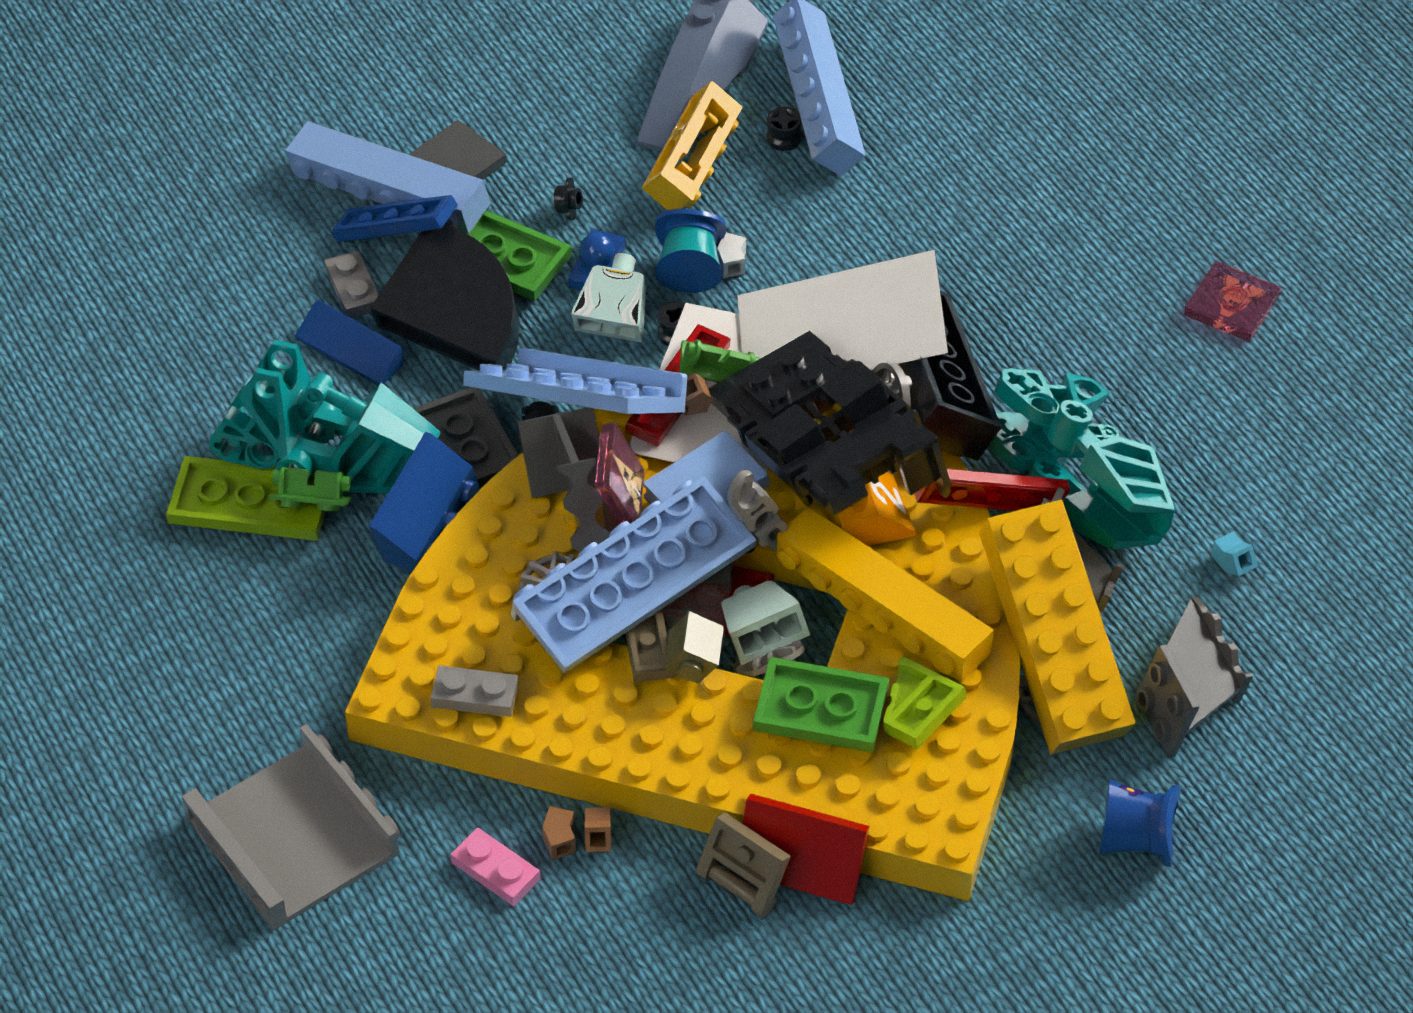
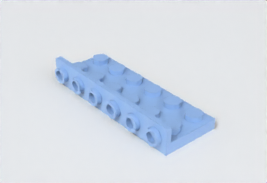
[463,348,687,414]
[511,476,757,674]

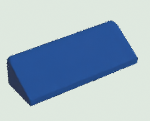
[295,300,404,386]

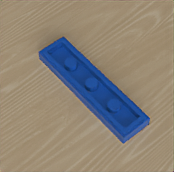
[331,195,458,242]

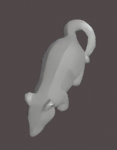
[727,470,787,552]

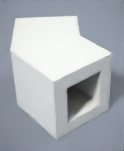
[717,232,746,279]

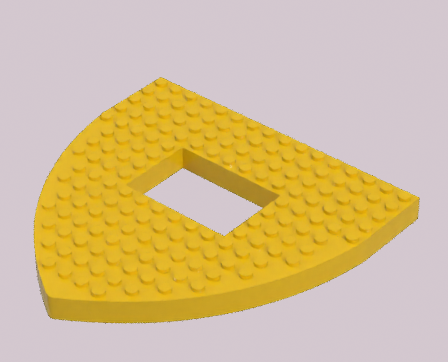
[345,370,1020,901]

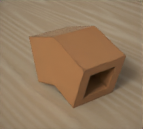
[684,372,712,416]
[542,806,576,861]
[585,807,611,852]

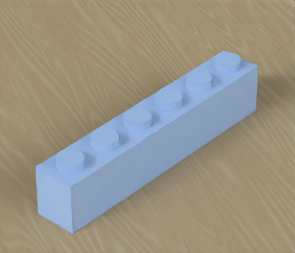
[773,0,866,176]
[285,121,491,234]

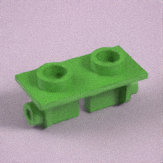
[680,340,760,383]
[269,467,352,511]

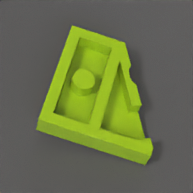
[883,656,966,749]

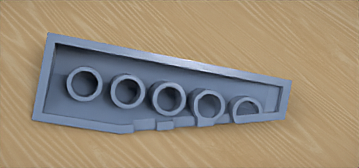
[637,0,768,151]

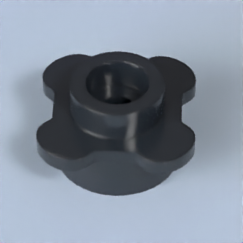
[554,177,583,220]
[521,401,559,421]

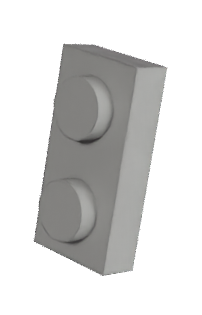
[324,250,379,318]
[431,665,519,717]

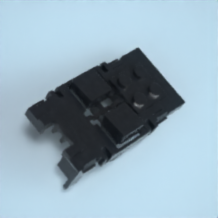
[708,330,951,515]

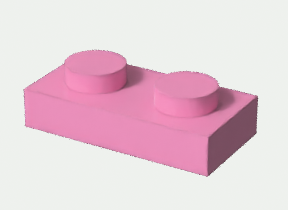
[451,827,541,907]

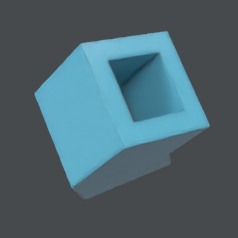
[1211,531,1258,576]

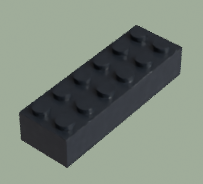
[898,291,1002,461]

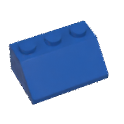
[369,431,479,573]

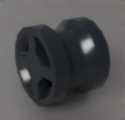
[767,107,802,151]
[657,301,685,346]

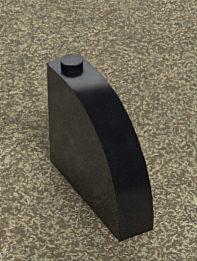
[371,222,520,371]

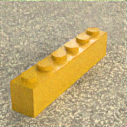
[777,506,994,683]

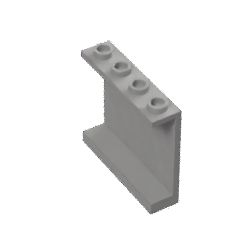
[182,724,400,930]

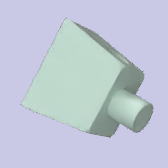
[721,581,810,665]

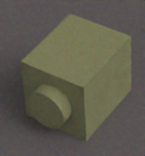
[664,611,724,684]

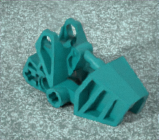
[209,340,441,494]
[988,368,1175,550]

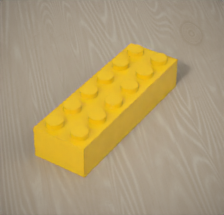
[979,500,1136,755]

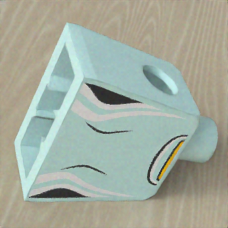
[571,253,646,343]

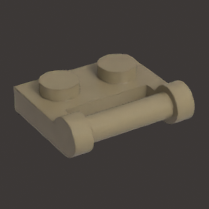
[696,813,791,918]

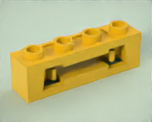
[641,81,742,210]

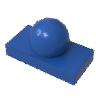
[568,229,626,290]

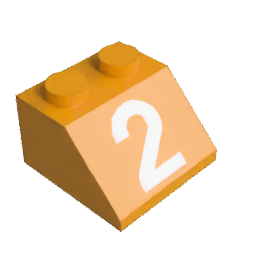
[824,471,916,546]

